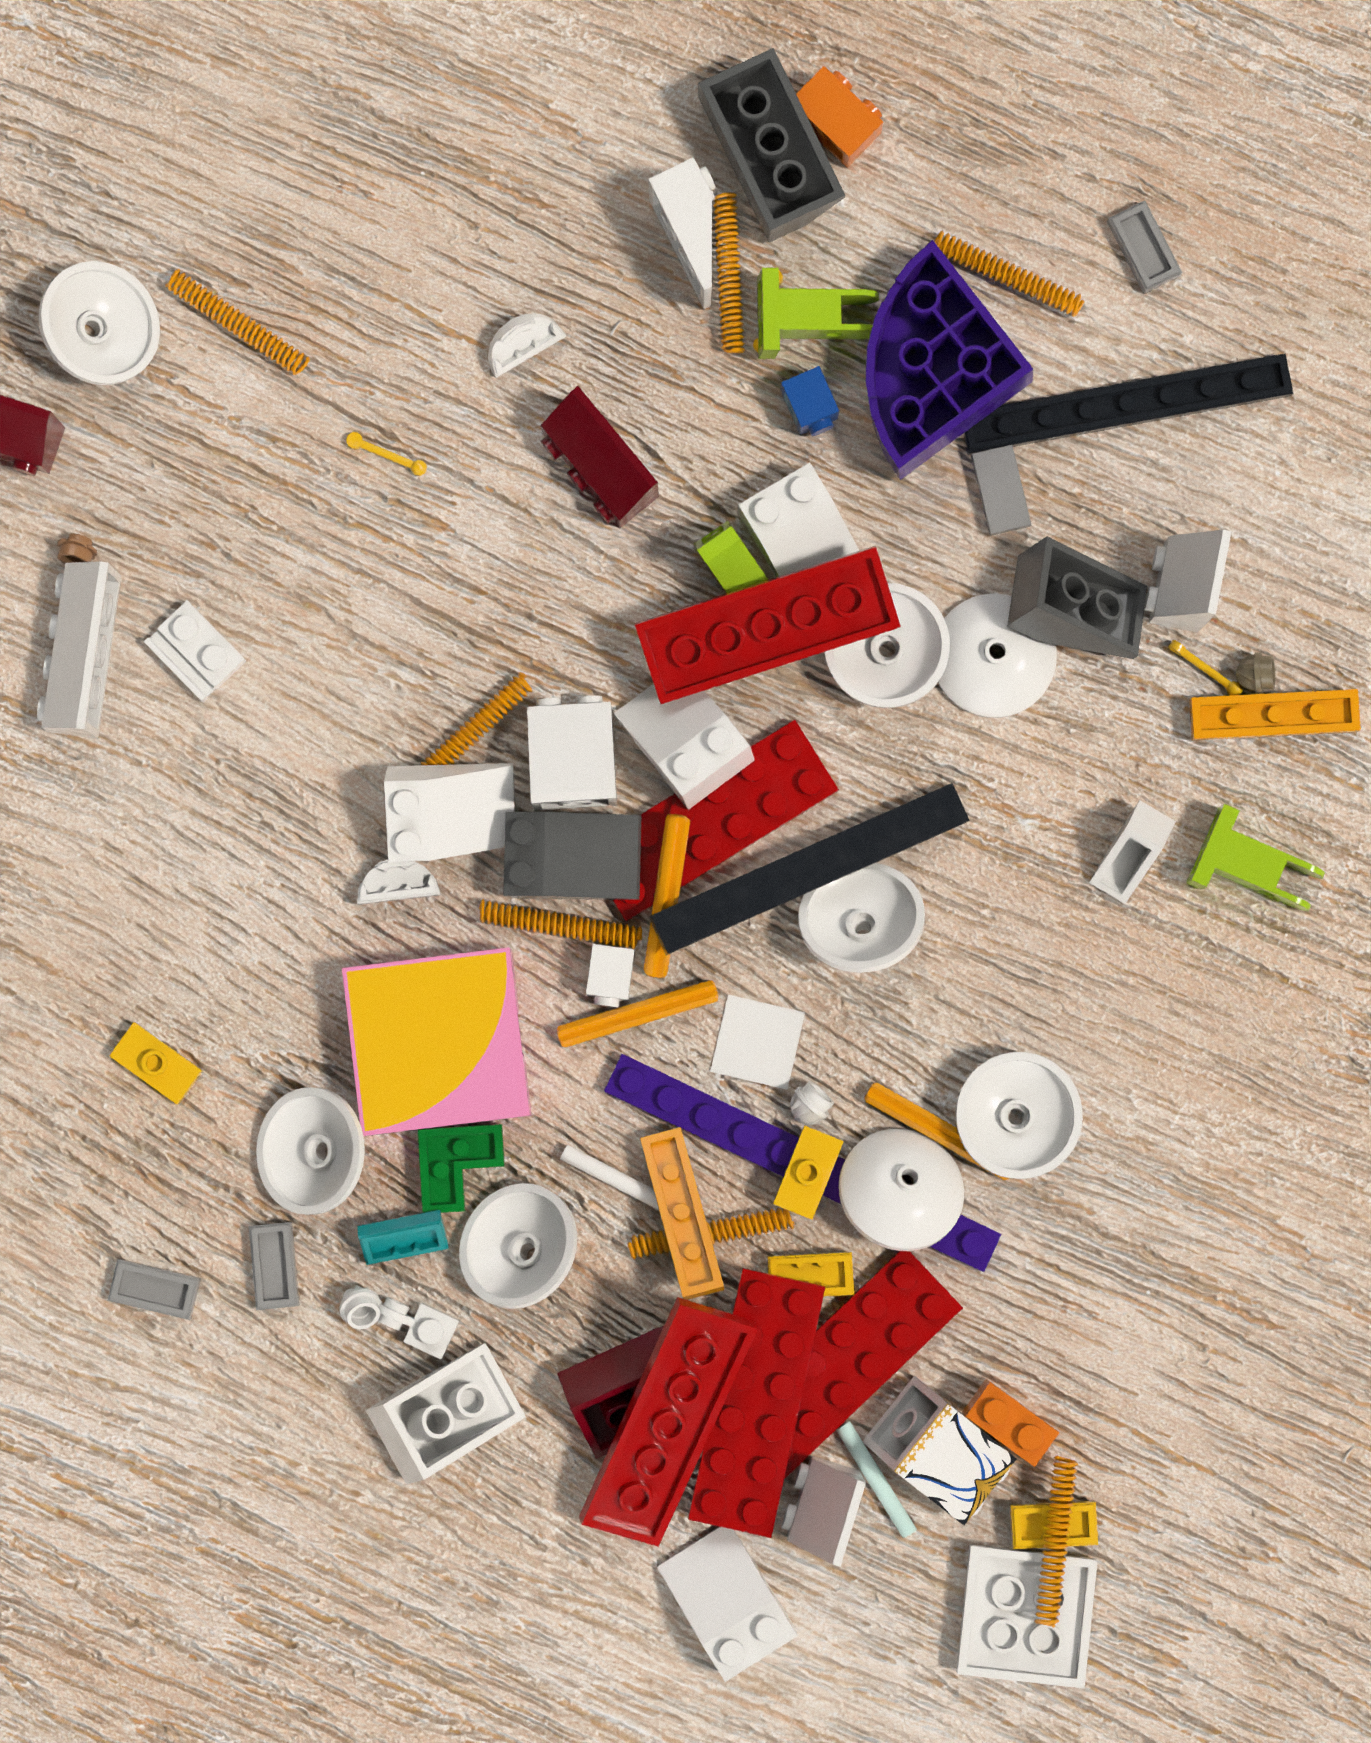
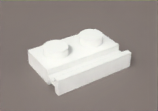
[144,600,246,703]

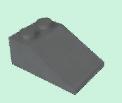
[1007,536,1147,659]
[503,812,641,900]

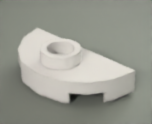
[488,314,567,378]
[357,860,441,905]

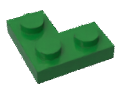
[418,1124,505,1213]

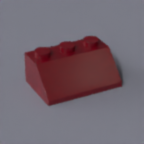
[540,386,659,528]
[0,395,65,476]
[557,1325,664,1459]

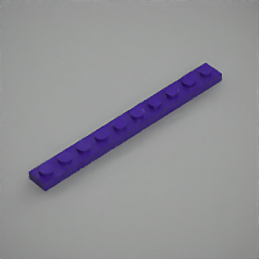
[604,1054,1002,1272]

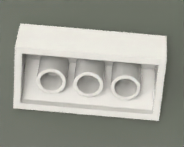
[37,561,122,739]

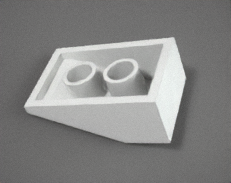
[648,157,716,309]
[738,463,859,577]
[1144,530,1232,632]
[614,684,755,810]
[384,763,515,862]
[366,1343,526,1484]
[781,1455,866,1567]
[657,1527,798,1682]

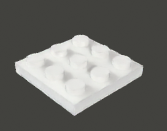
[956,1544,1098,1689]

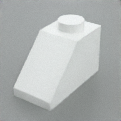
[1089,800,1176,904]

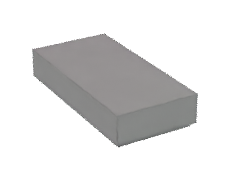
[1107,201,1182,294]
[971,445,1031,536]
[249,1222,300,1310]
[107,1259,201,1320]

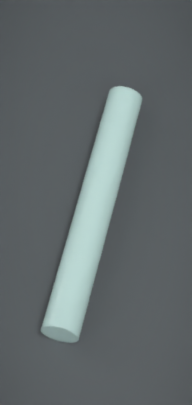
[836,1421,917,1538]

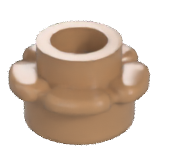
[57,533,97,564]

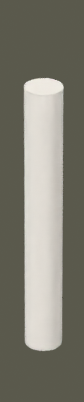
[560,1144,659,1210]

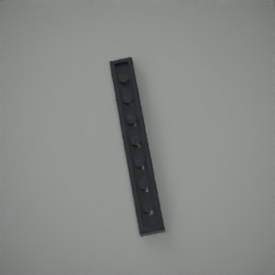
[963,353,1294,455]
[649,783,970,956]

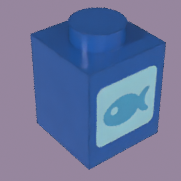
[780,366,839,436]

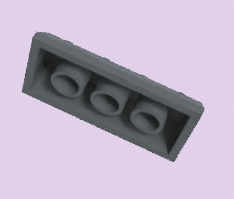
[698,48,845,243]

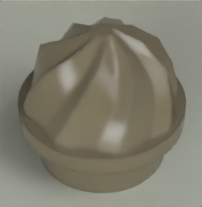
[1235,652,1275,694]

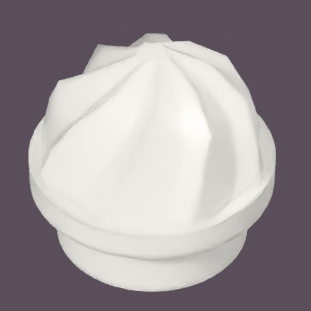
[790,1081,834,1125]
[339,1285,381,1329]

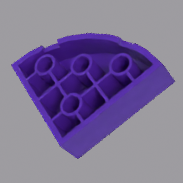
[866,240,1033,480]

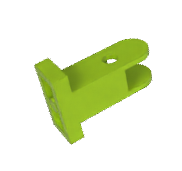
[757,268,879,359]
[694,520,768,593]
[1186,804,1325,911]

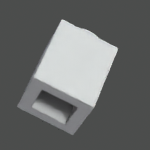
[586,944,635,1008]

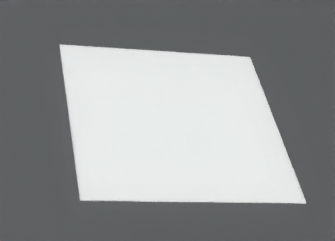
[710,995,805,1090]

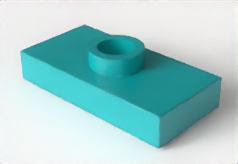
[357,1210,449,1265]

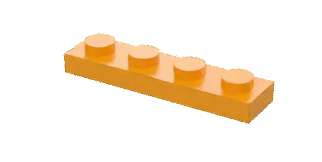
[1189,689,1361,741]
[640,1127,724,1300]

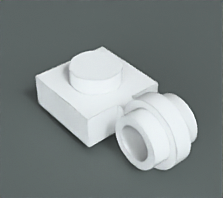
[378,1297,460,1359]

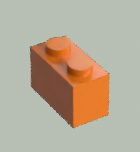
[796,66,884,168]
[962,1379,1059,1467]

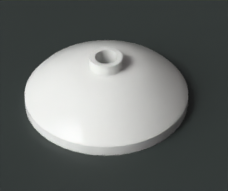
[39,261,160,385]
[825,583,950,708]
[938,594,1057,718]
[799,863,925,973]
[955,1052,1083,1179]
[256,1087,365,1215]
[839,1129,964,1251]
[459,1183,577,1309]

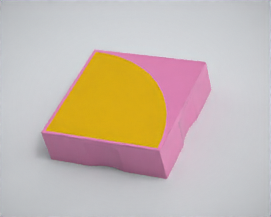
[342,947,532,1136]

